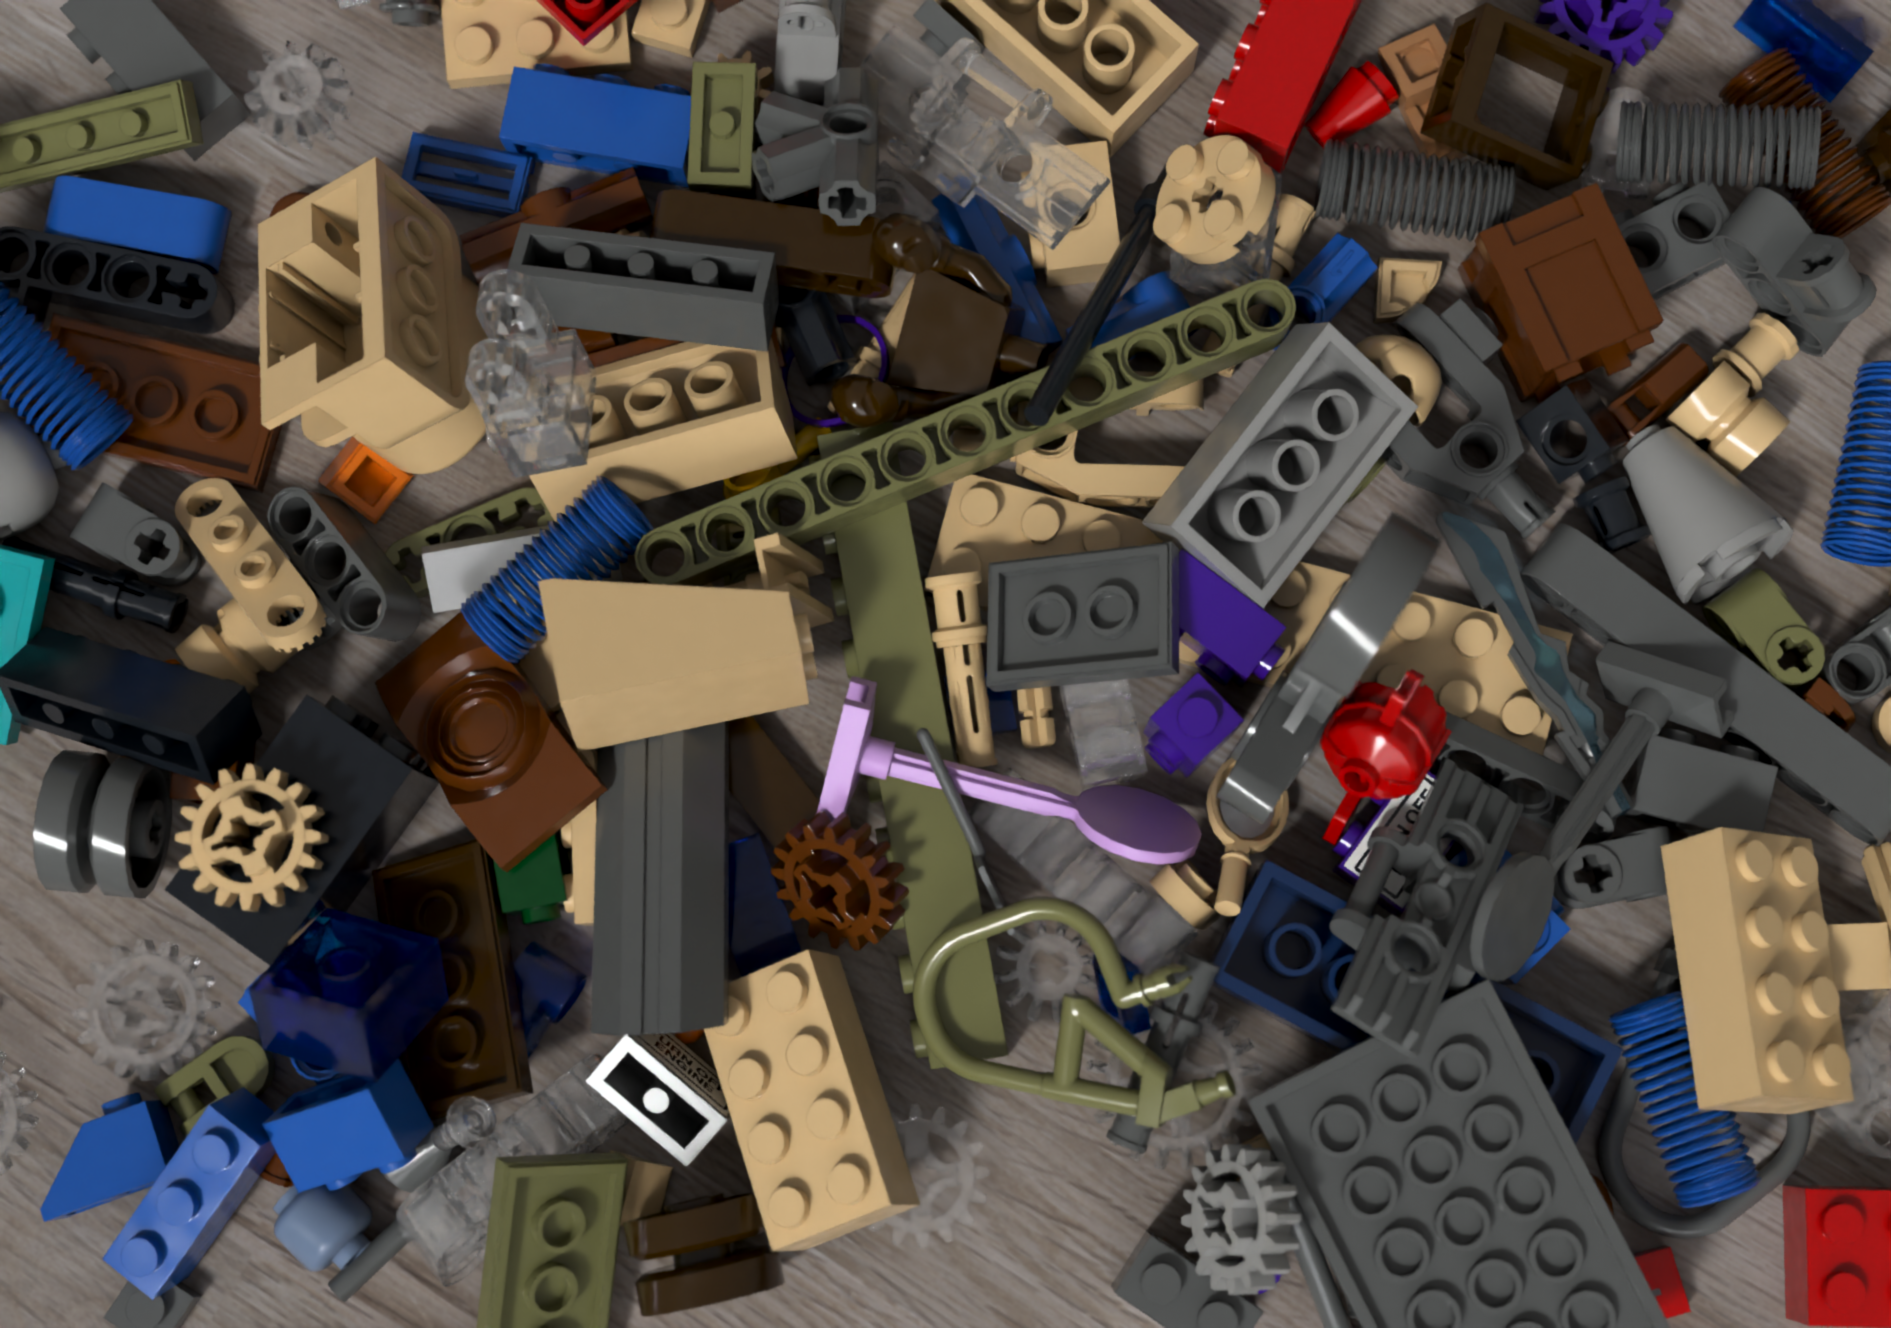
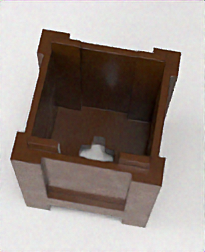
[1457,182,1664,404]

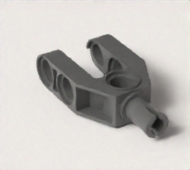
[1381,302,1556,539]

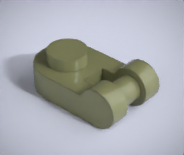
[154,1036,275,1138]

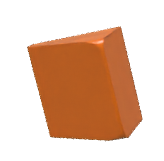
[318,436,414,524]

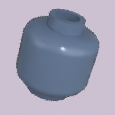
[273,1184,373,1272]

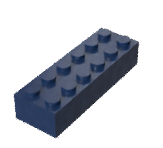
[1209,860,1624,1145]

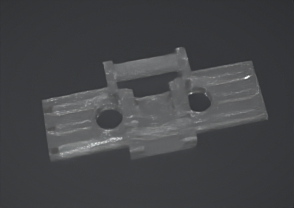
[858,24,1110,250]

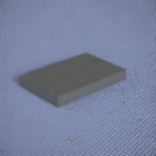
[986,542,1179,692]

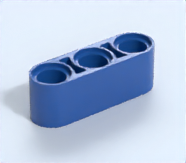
[43,176,232,274]

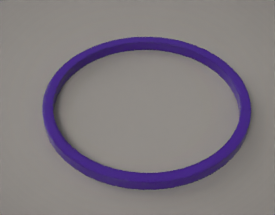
[782,315,890,428]

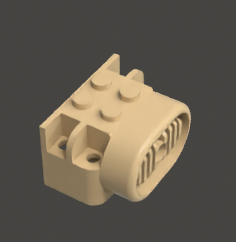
[258,157,502,474]

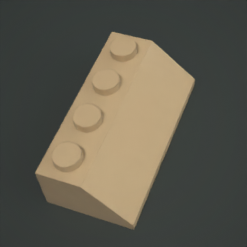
[527,337,798,523]

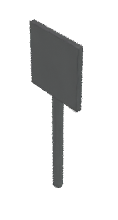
[917,728,1016,936]

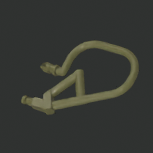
[913,896,1236,1129]

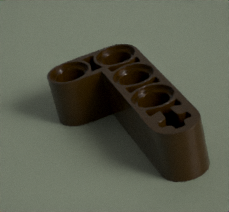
[650,189,896,298]

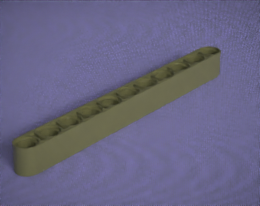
[635,278,1296,587]

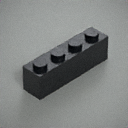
[0,627,262,785]

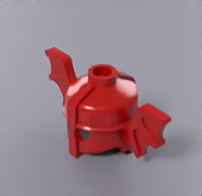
[1319,669,1452,845]

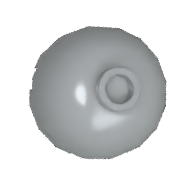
[0,412,66,542]

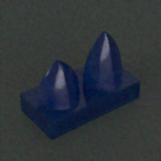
[1733,0,1874,103]

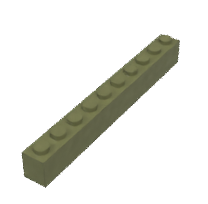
[808,422,1008,1070]

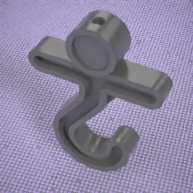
[1216,512,1441,825]

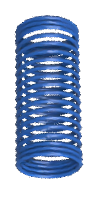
[0,282,134,470]
[1820,361,1891,567]
[461,476,654,663]
[1608,991,1761,1208]

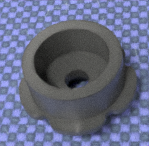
[379,0,441,27]

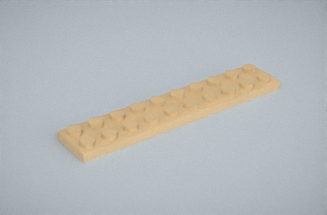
[924,474,1573,756]

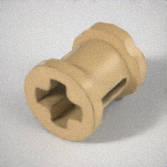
[1712,313,1799,397]

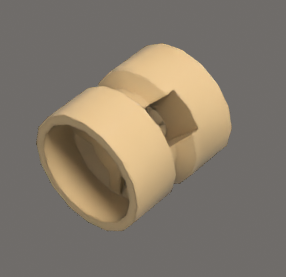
[1665,360,1790,477]
[175,598,298,694]

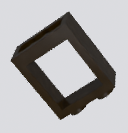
[1420,2,1614,190]

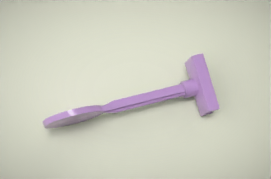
[816,676,1202,865]

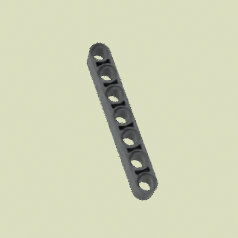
[1520,523,1891,846]

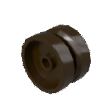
[623,1192,785,1316]

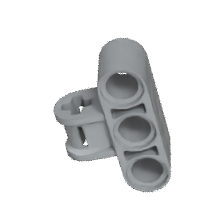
[775,0,846,105]

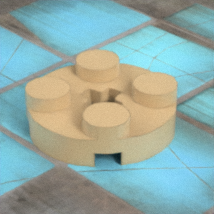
[1153,135,1276,265]

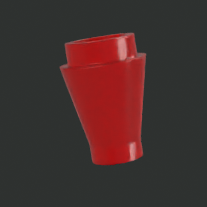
[1304,61,1399,149]

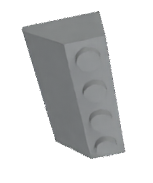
[1142,322,1418,608]

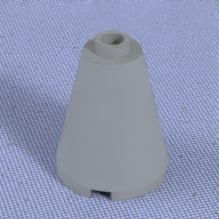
[1622,425,1794,605]

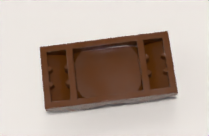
[375,612,608,872]

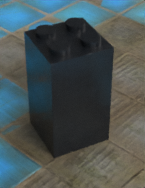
[165,695,439,970]

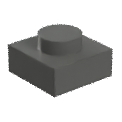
[913,0,985,67]
[1439,298,1503,366]
[104,1281,202,1328]

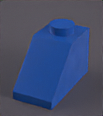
[40,1092,180,1222]

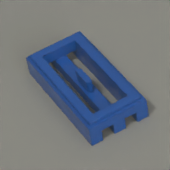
[401,132,536,218]

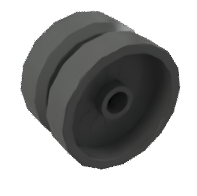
[33,750,172,899]

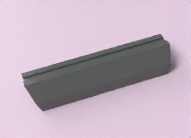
[591,721,729,1036]

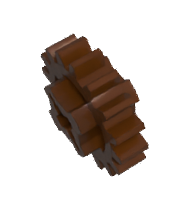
[771,811,909,951]

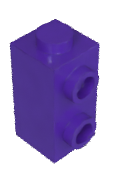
[1179,549,1286,687]
[1143,673,1244,778]

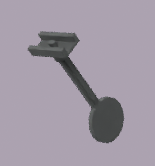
[1470,641,1734,981]

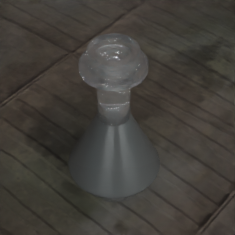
[383,1096,497,1194]

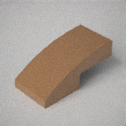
[1378,23,1482,172]

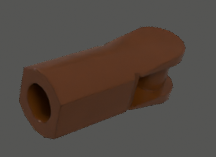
[1606,342,1709,447]

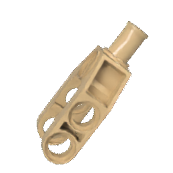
[953,371,1204,508]

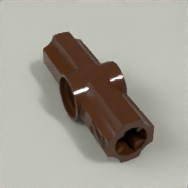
[459,167,654,289]

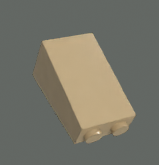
[538,578,818,752]

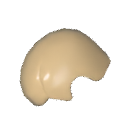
[1355,334,1442,427]

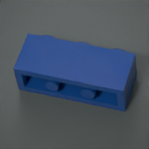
[499,64,691,188]
[102,1087,276,1300]

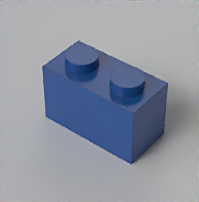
[262,1058,434,1193]

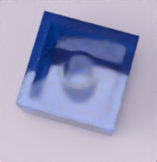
[249,908,449,1083]

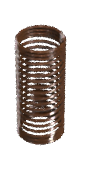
[1719,47,1891,239]

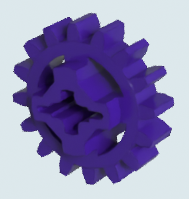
[1534,0,1674,74]

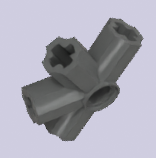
[751,67,880,226]

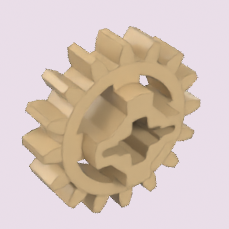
[175,764,328,912]

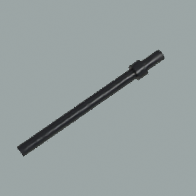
[1024,160,1168,426]

